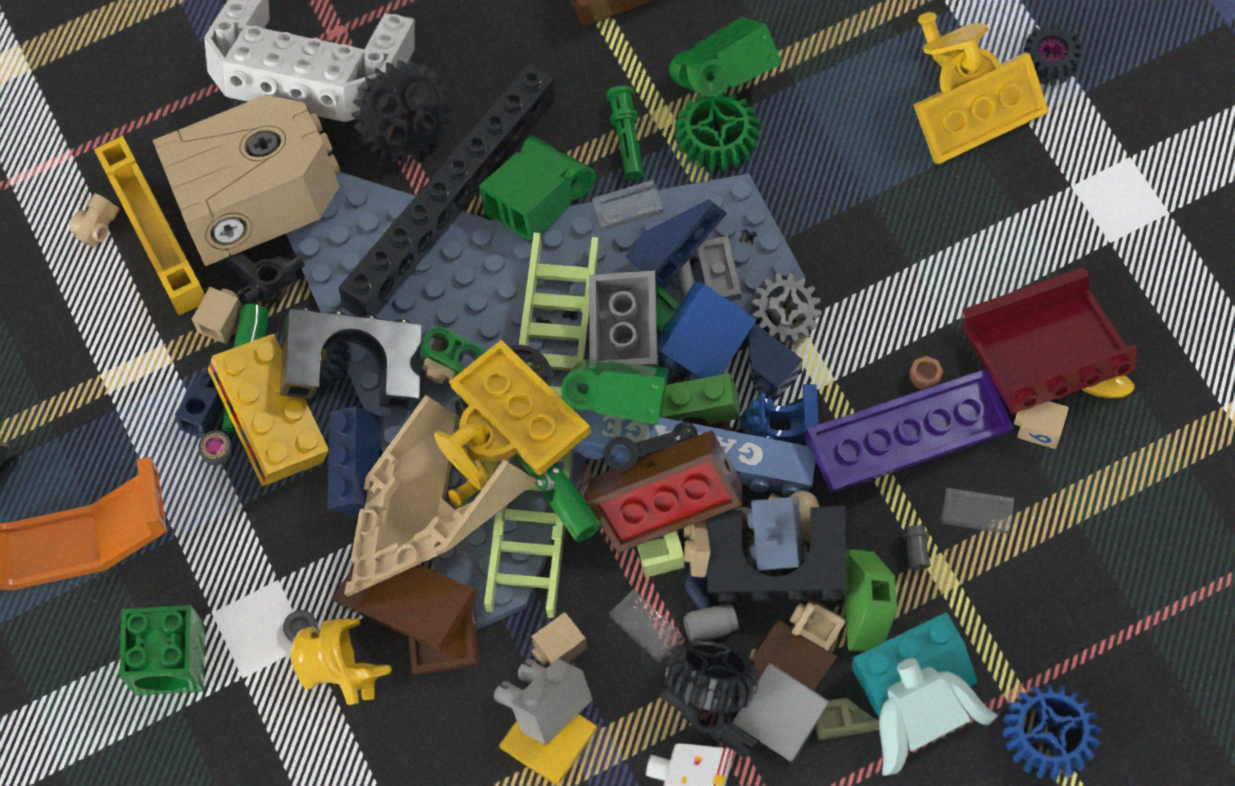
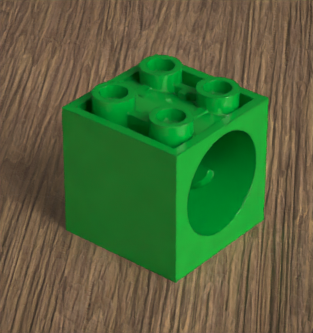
[119,605,206,696]

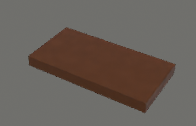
[332,564,478,652]

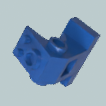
[740,384,819,447]

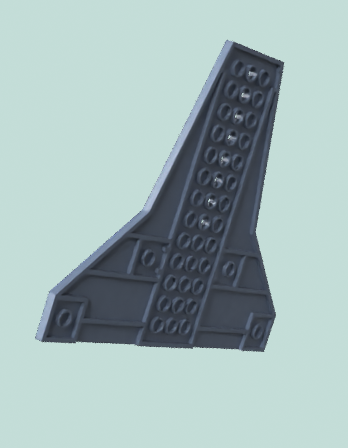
[286,172,805,630]

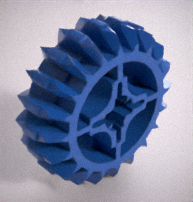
[1003,683,1100,780]

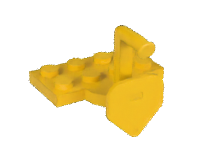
[913,12,1049,164]
[434,340,592,508]

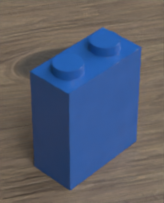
[657,281,757,380]

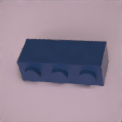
[327,406,380,517]

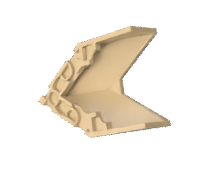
[344,395,538,597]

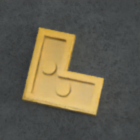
[499,714,597,786]

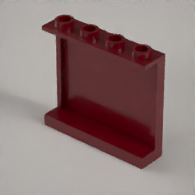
[962,267,1137,414]

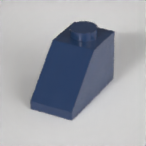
[747,323,803,400]

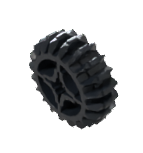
[664,639,759,714]

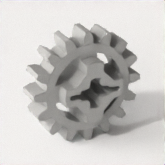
[749,273,822,345]

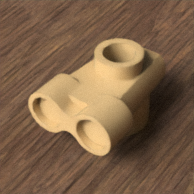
[69,193,120,248]

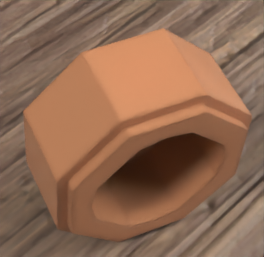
[909,356,943,390]

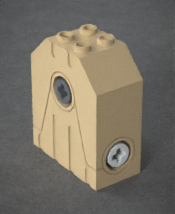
[153,95,341,266]

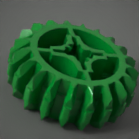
[675,92,760,172]

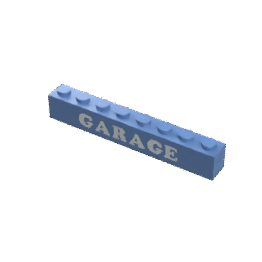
[562,398,815,497]

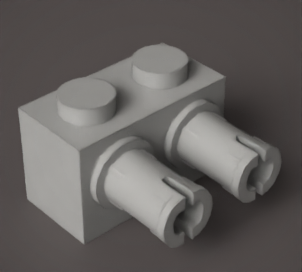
[494,658,592,745]

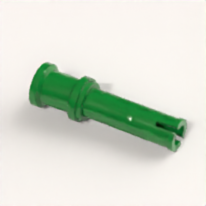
[606,85,645,181]

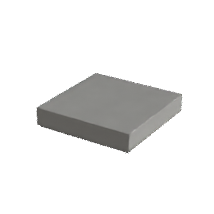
[733,663,830,762]

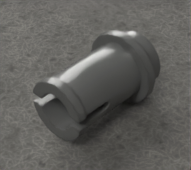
[902,525,931,570]

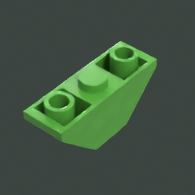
[844,549,897,652]

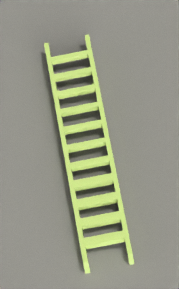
[484,233,599,618]

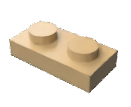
[681,519,710,577]

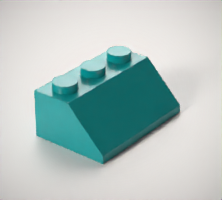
[852,612,978,719]

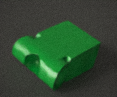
[669,17,783,97]
[479,136,597,242]
[561,359,669,425]

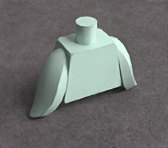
[879,659,998,775]

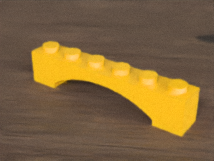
[94,136,205,316]

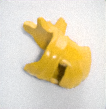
[290,618,392,705]

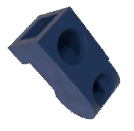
[175,371,223,438]

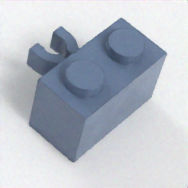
[747,497,805,570]

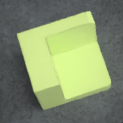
[637,530,685,577]

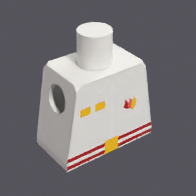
[646,744,733,786]

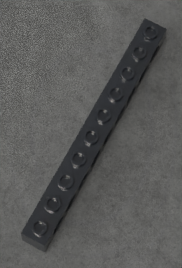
[338,64,555,317]

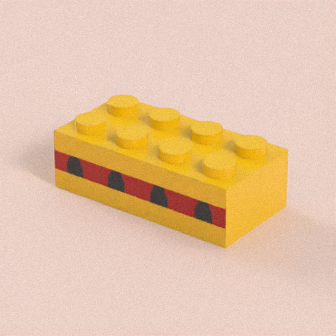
[208,334,329,487]

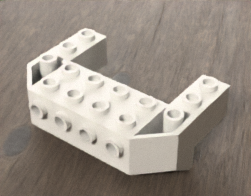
[204,0,415,122]

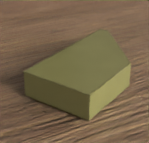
[815,698,880,740]

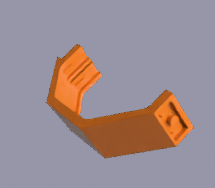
[0,457,167,590]

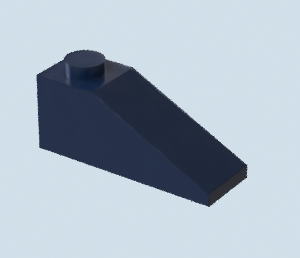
[625,199,727,288]

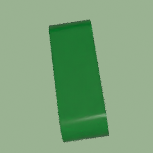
[421,327,486,376]

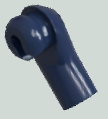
[685,567,715,610]

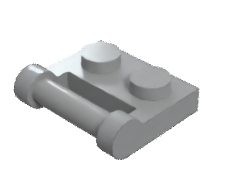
[678,236,741,301]

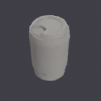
[683,603,738,642]

